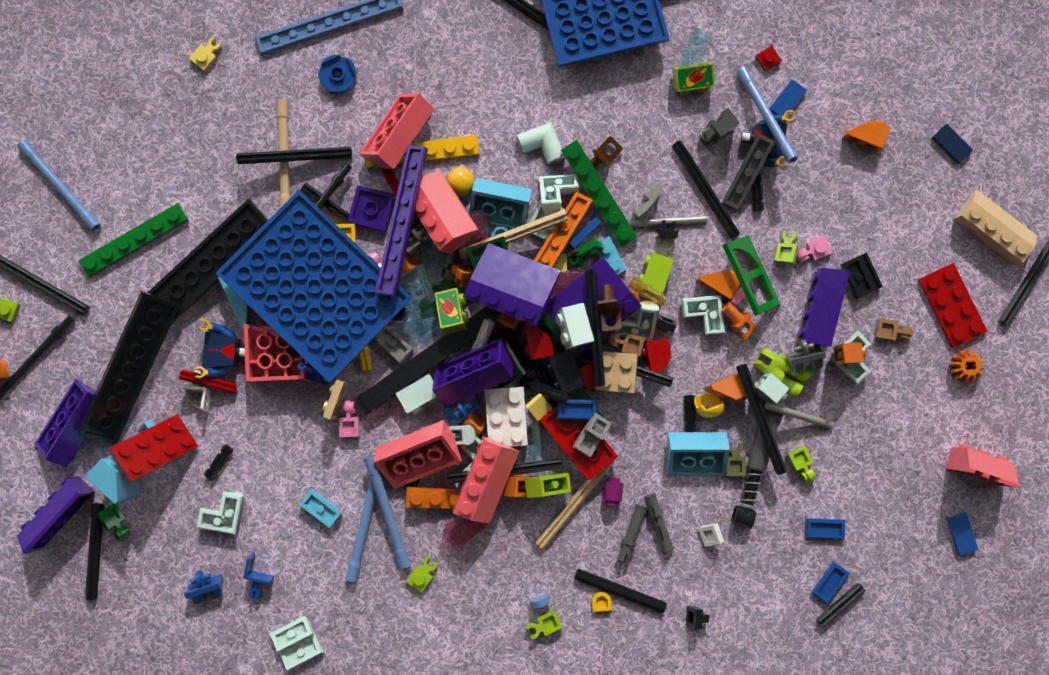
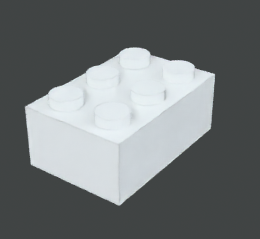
[485,387,528,447]

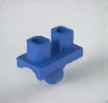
[442,395,482,426]
[184,570,223,605]

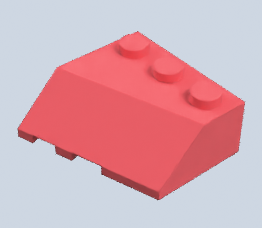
[244,323,309,382]
[946,444,1019,488]

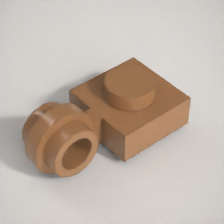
[875,318,914,341]
[606,333,645,357]

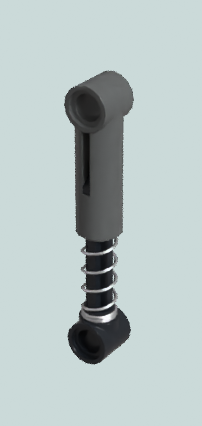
[731,403,783,529]

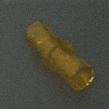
[628,277,668,306]

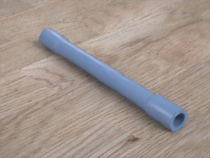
[737,66,798,164]
[17,140,101,231]
[364,455,411,569]
[345,472,382,582]

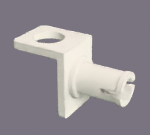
[181,368,211,412]

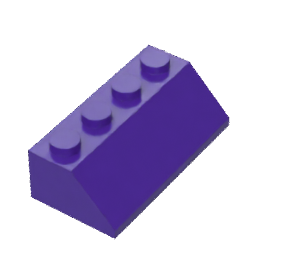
[797,268,850,349]
[432,338,513,407]
[34,378,96,467]
[17,476,95,554]

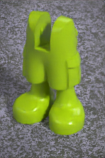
[753,348,813,399]

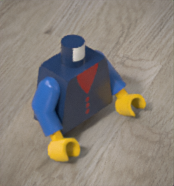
[740,110,796,170]
[193,319,245,379]

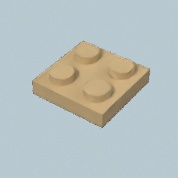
[595,352,638,393]
[322,380,349,420]

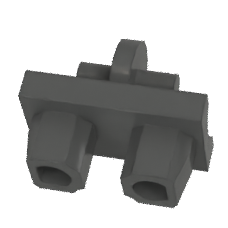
[406,222,432,256]
[785,339,826,373]

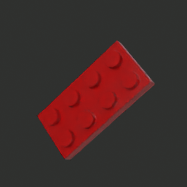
[918,263,987,348]
[539,396,619,481]
[108,414,198,484]

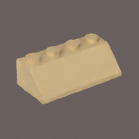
[953,189,1037,265]

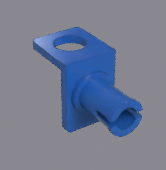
[298,358,332,386]
[243,552,274,599]

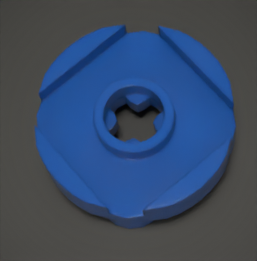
[318,55,357,94]

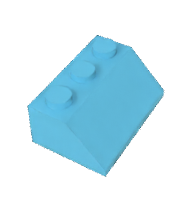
[469,178,532,230]
[667,432,730,476]
[85,457,140,504]

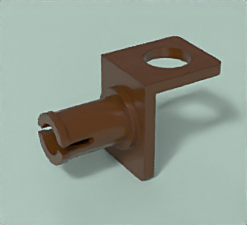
[590,136,623,170]
[597,285,622,332]

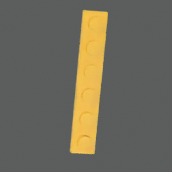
[366,135,480,169]

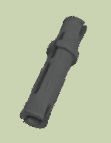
[644,493,674,553]
[617,504,648,563]

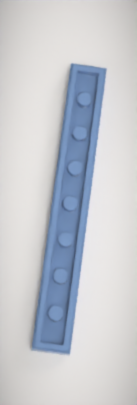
[255,0,404,56]

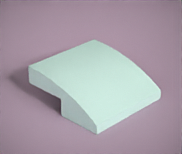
[270,616,324,671]

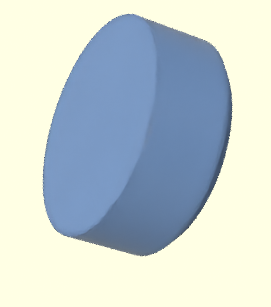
[530,594,550,609]

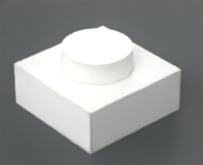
[698,523,724,547]

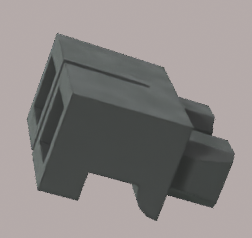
[699,108,740,146]

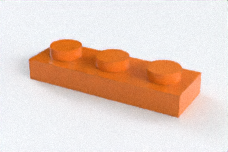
[406,487,461,509]

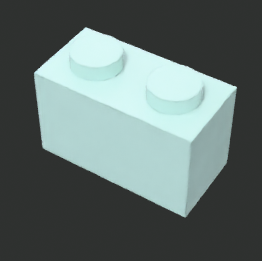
[555,303,594,350]
[755,373,789,404]
[396,374,439,415]

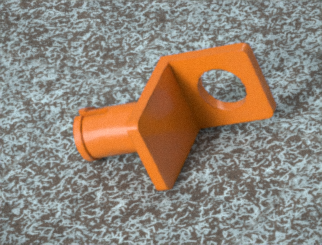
[721,302,757,340]

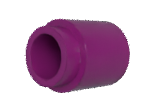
[603,477,624,506]

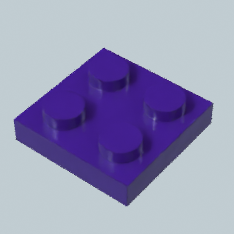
[347,185,395,232]

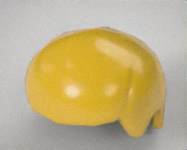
[446,167,474,198]
[694,393,725,419]

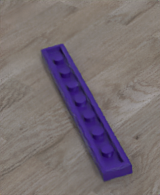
[375,145,428,298]

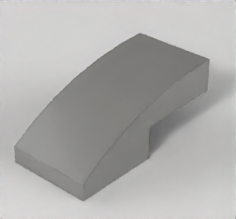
[632,183,662,220]
[572,413,612,457]

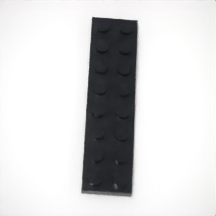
[147,199,269,325]
[77,291,180,445]

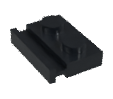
[840,252,883,299]

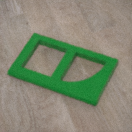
[722,235,781,316]

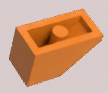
[842,120,891,152]
[696,270,740,301]
[833,342,866,366]
[703,373,747,403]
[501,475,537,497]

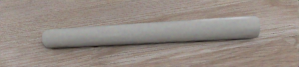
[631,215,707,228]
[765,402,834,429]

